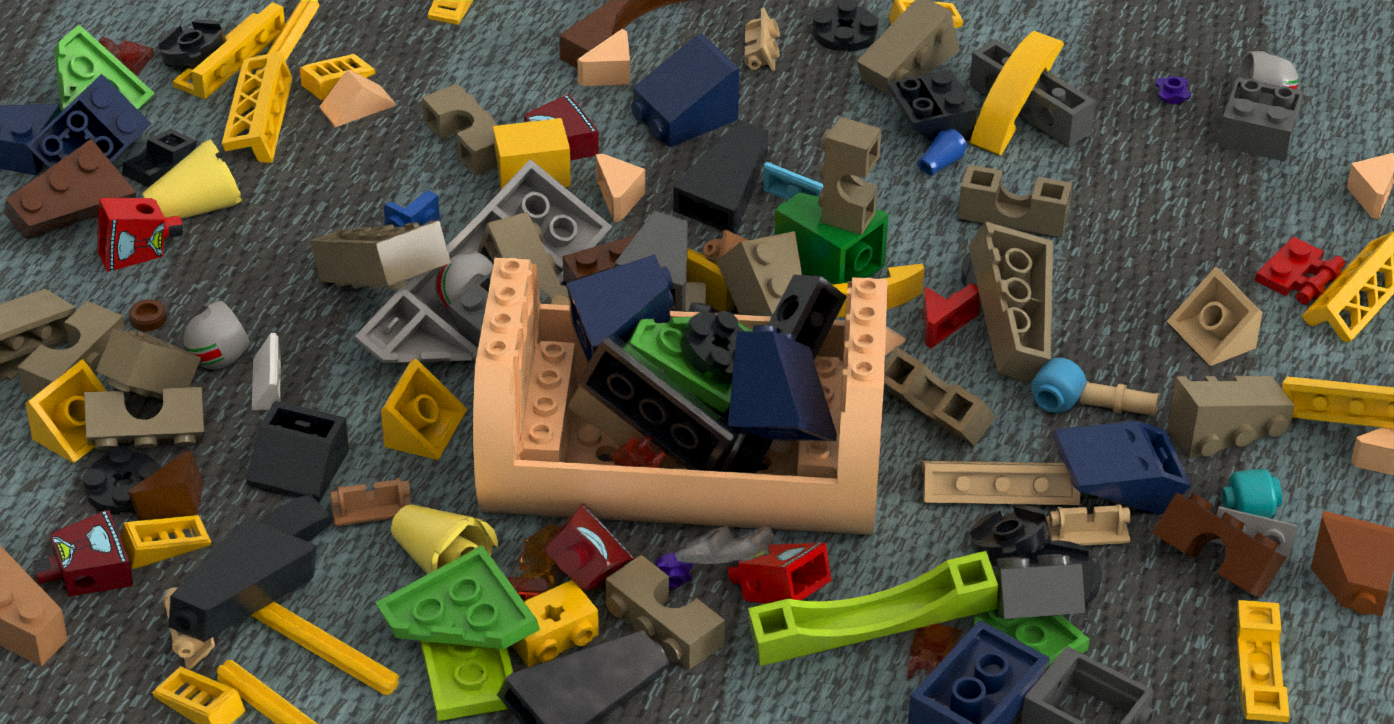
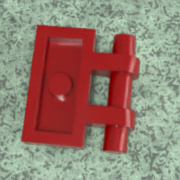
[1255,237,1345,304]

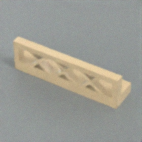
[922,460,1080,505]

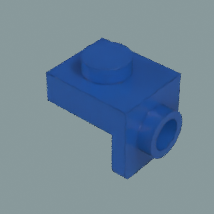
[384,190,440,228]

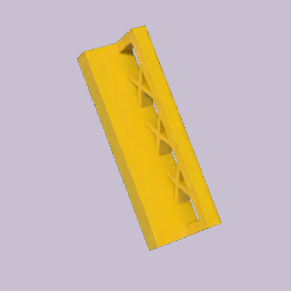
[172,2,285,100]
[221,52,293,163]
[1302,231,1394,342]
[1282,376,1394,429]

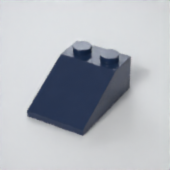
[908,620,1050,724]

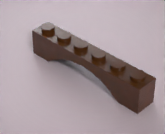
[559,0,694,69]

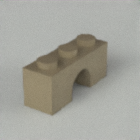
[422,83,498,176]
[818,116,881,235]
[958,165,1073,237]
[18,301,125,396]
[884,346,996,447]
[84,387,204,451]
[605,555,725,670]

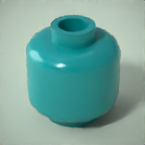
[1221,468,1282,518]

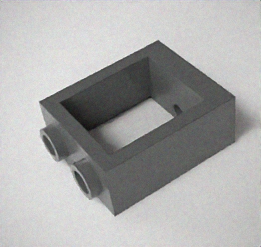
[1021,646,1155,724]

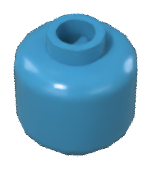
[1031,358,1087,413]

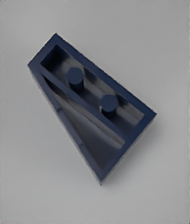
[0,104,61,175]

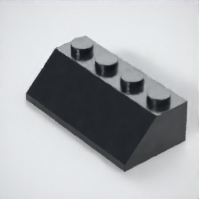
[577,334,740,471]

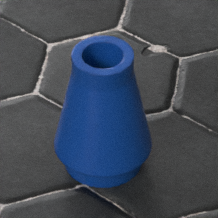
[917,129,967,176]

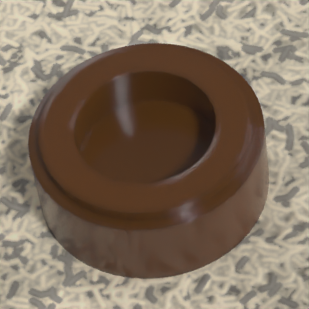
[129,299,167,331]

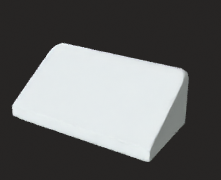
[252,333,281,410]

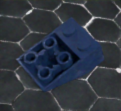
[26,74,151,168]
[1051,421,1191,514]

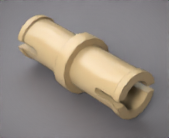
[1080,381,1160,417]

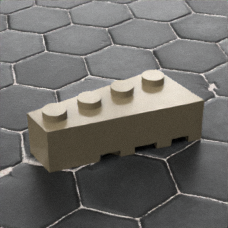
[309,220,451,290]
[968,222,1053,382]

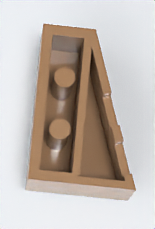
[0,545,68,666]

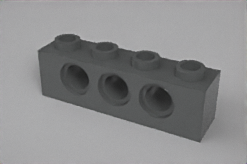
[969,39,1096,147]

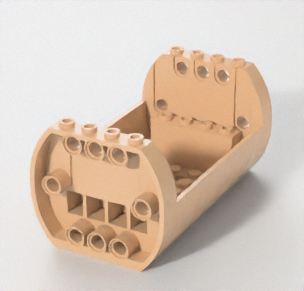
[473,258,888,535]

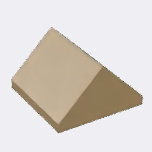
[1167,267,1263,366]

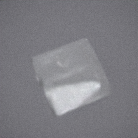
[675,525,775,564]

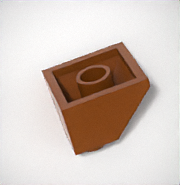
[1311,511,1394,616]

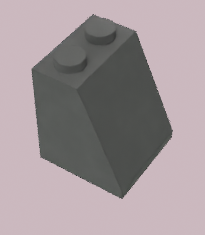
[614,210,688,312]

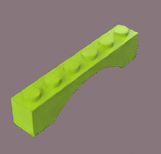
[748,551,998,666]

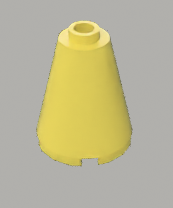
[142,139,243,219]
[391,505,498,574]

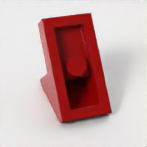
[922,283,981,349]

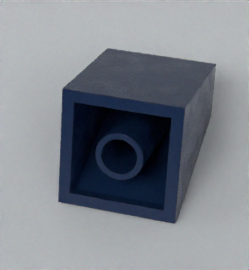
[631,33,739,147]
[567,254,675,363]
[728,325,837,441]

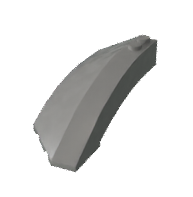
[354,159,612,363]

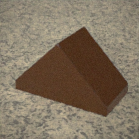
[127,450,204,521]

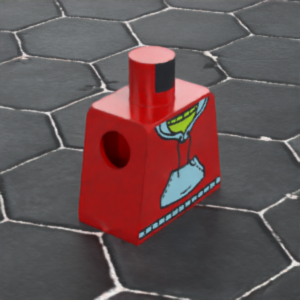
[97,198,183,272]
[728,542,832,604]

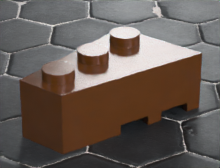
[4,139,137,239]

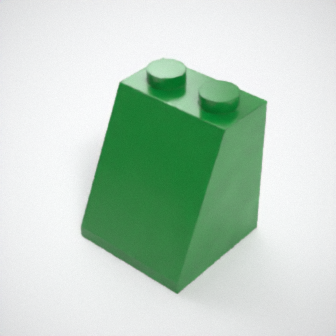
[774,192,889,285]

